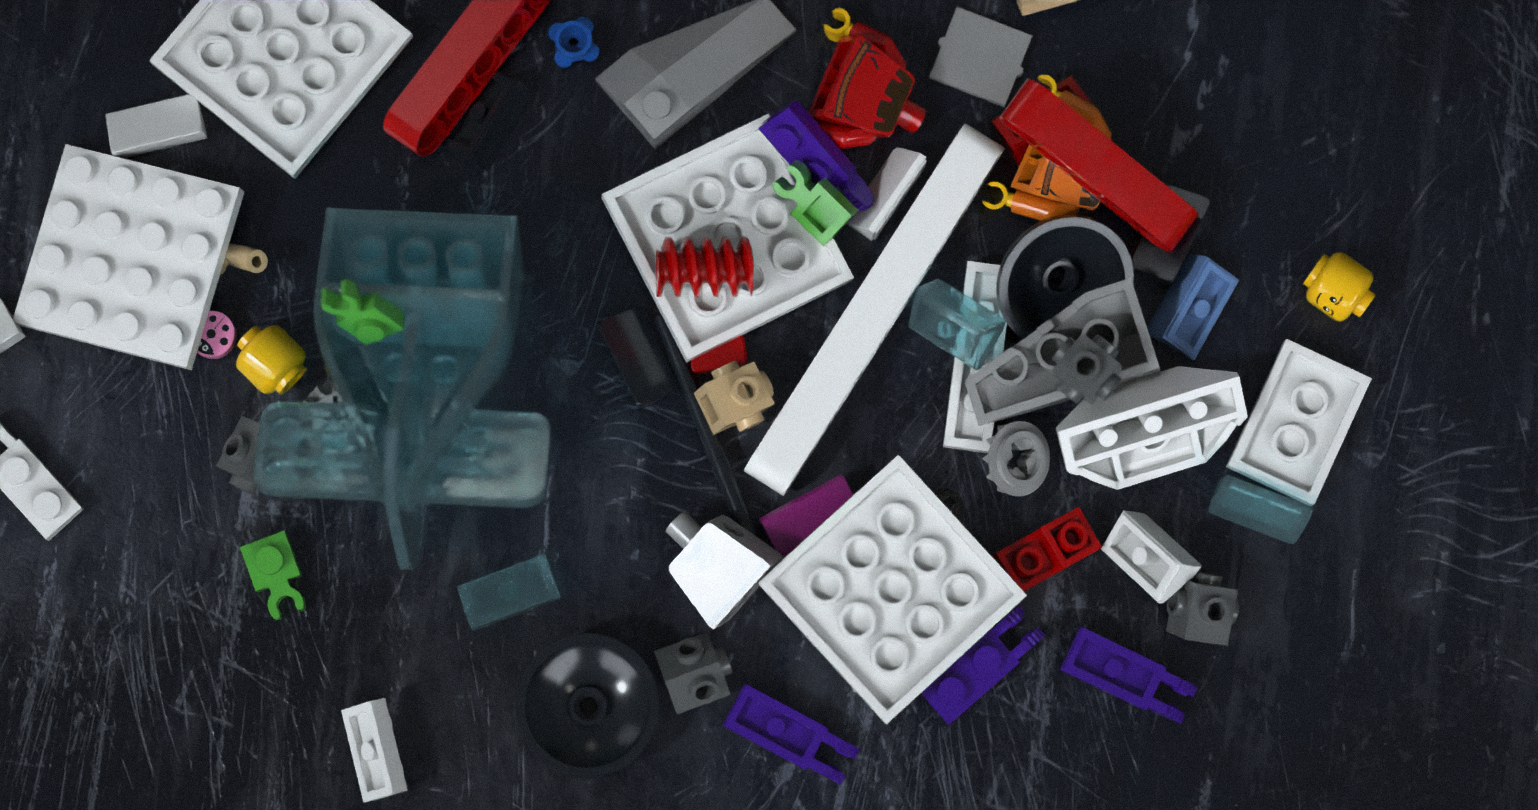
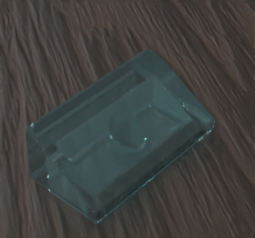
[908,279,1006,371]
[1208,475,1314,544]
[457,554,561,631]

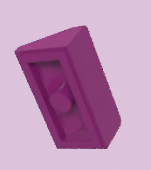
[759,474,853,558]

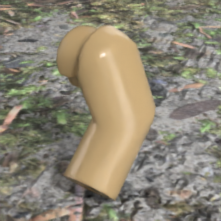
[220,243,268,275]

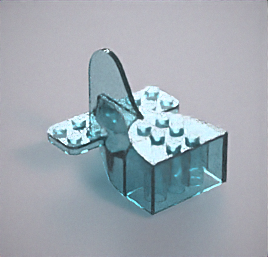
[253,208,551,570]

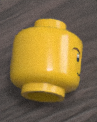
[1303,252,1376,322]
[236,325,307,395]

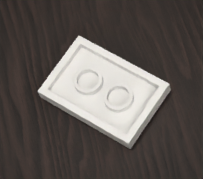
[1226,339,1372,507]

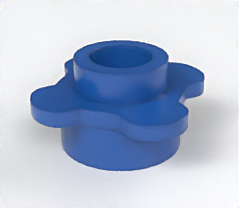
[548,17,599,68]

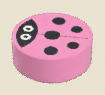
[197,311,237,359]

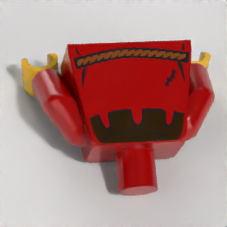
[808,8,926,149]

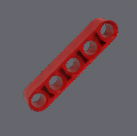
[383,0,551,157]
[999,79,1198,253]

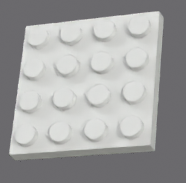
[149,0,413,179]
[601,114,854,363]
[13,144,245,370]
[757,455,1027,724]

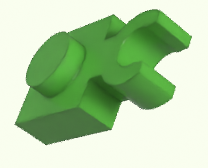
[772,160,858,246]
[321,279,404,345]
[240,531,306,620]

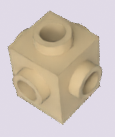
[694,361,775,435]

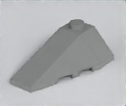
[595,0,796,150]
[965,278,1160,426]

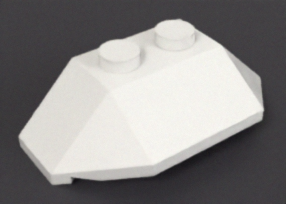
[1056,366,1248,490]

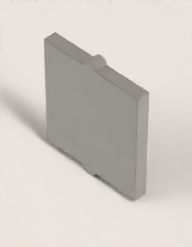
[929,7,1032,107]

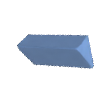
[1147,253,1239,360]

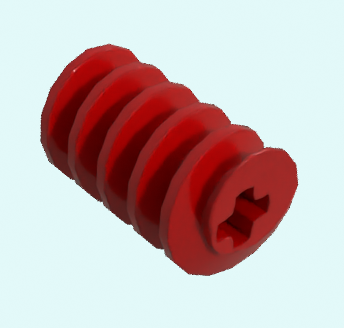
[656,237,754,297]

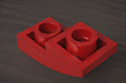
[992,507,1102,591]

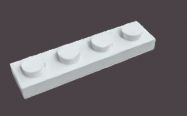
[943,261,1007,453]

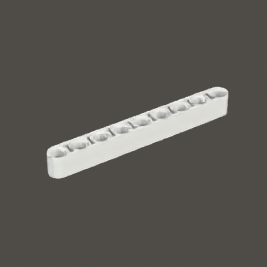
[743,123,1005,496]

